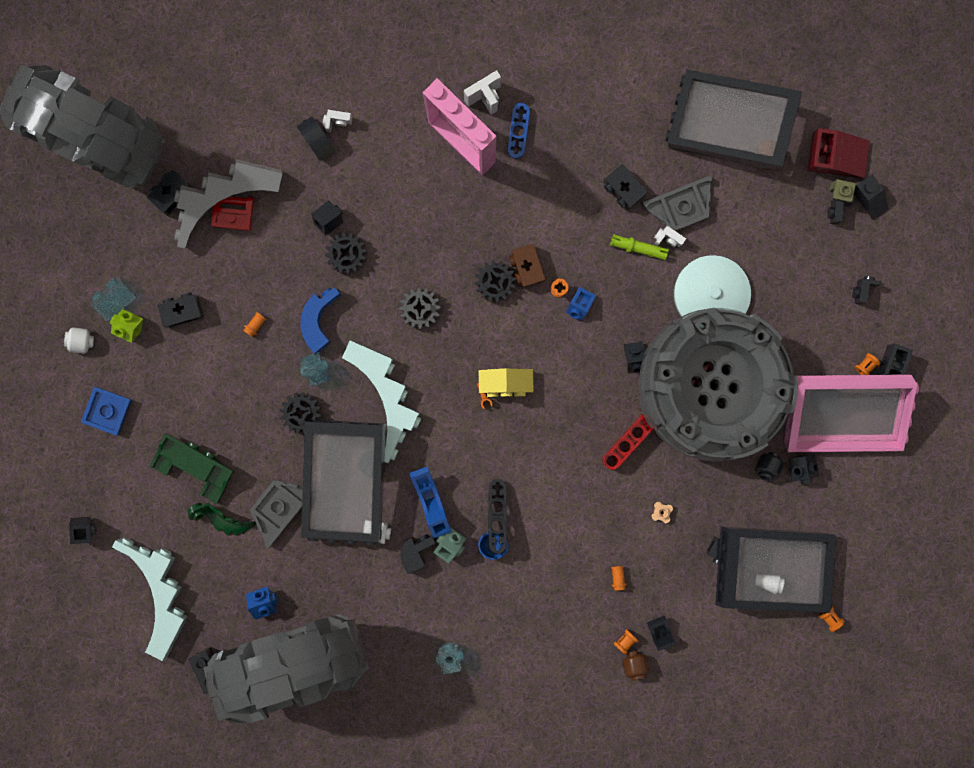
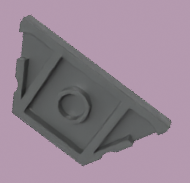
[642,175,712,231]
[250,480,316,548]

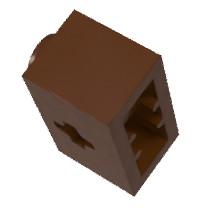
[509,243,545,288]

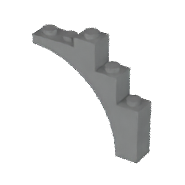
[174,159,282,248]

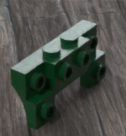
[149,433,235,504]

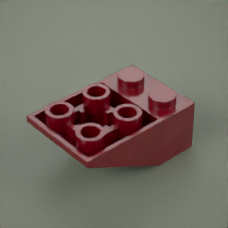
[808,128,870,179]

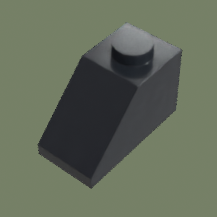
[854,174,889,220]

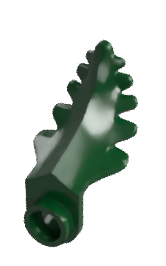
[187,503,256,536]

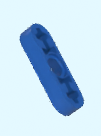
[508,103,530,159]

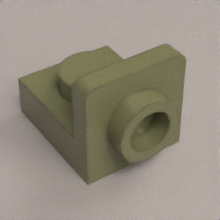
[829,179,856,202]

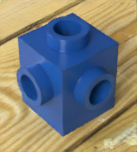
[246,587,278,620]

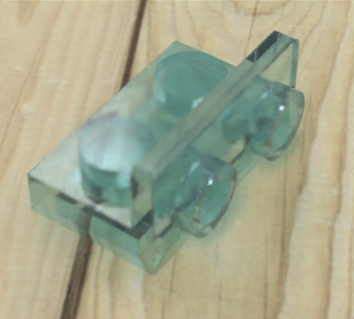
[90,277,136,322]

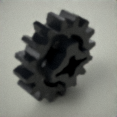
[325,232,367,275]
[475,260,516,302]
[279,392,322,434]

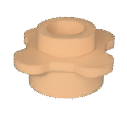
[652,502,673,523]

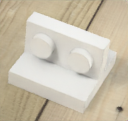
[464,70,501,115]

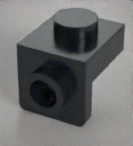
[827,199,855,224]
[852,276,881,304]
[624,341,645,373]
[647,616,676,651]

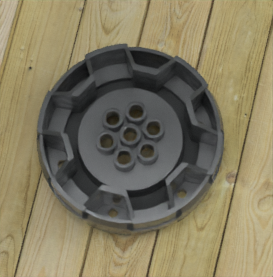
[0,65,165,188]
[638,308,798,461]
[203,614,369,725]

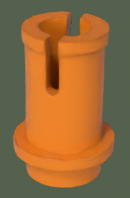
[243,312,267,337]
[611,566,627,590]

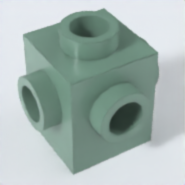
[433,528,466,563]

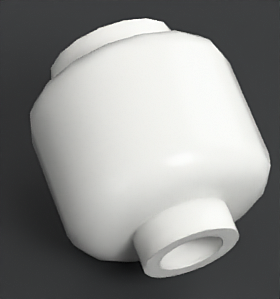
[64,328,94,354]

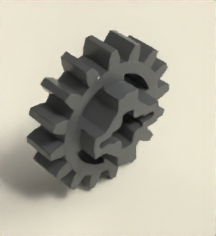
[399,287,441,329]

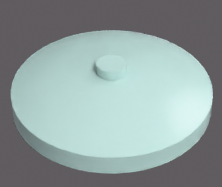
[674,255,751,317]

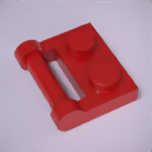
[211,196,254,231]

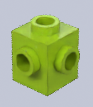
[110,309,143,343]

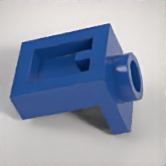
[566,286,596,321]

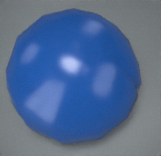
[478,531,509,560]

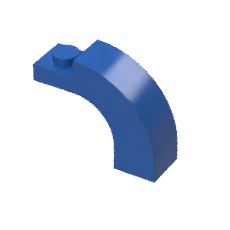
[301,287,341,354]
[410,466,452,538]

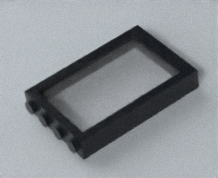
[665,70,802,171]
[301,419,386,545]
[715,527,837,613]

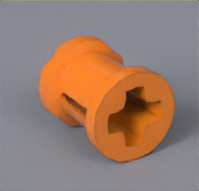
[550,279,569,297]
[854,353,881,375]
[818,606,845,632]
[614,629,639,655]

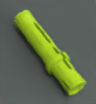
[610,234,669,261]

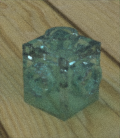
[299,352,329,387]
[435,642,464,674]

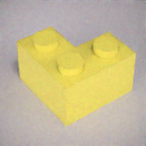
[479,368,533,397]

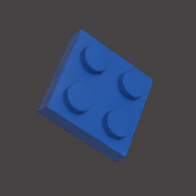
[81,387,132,436]

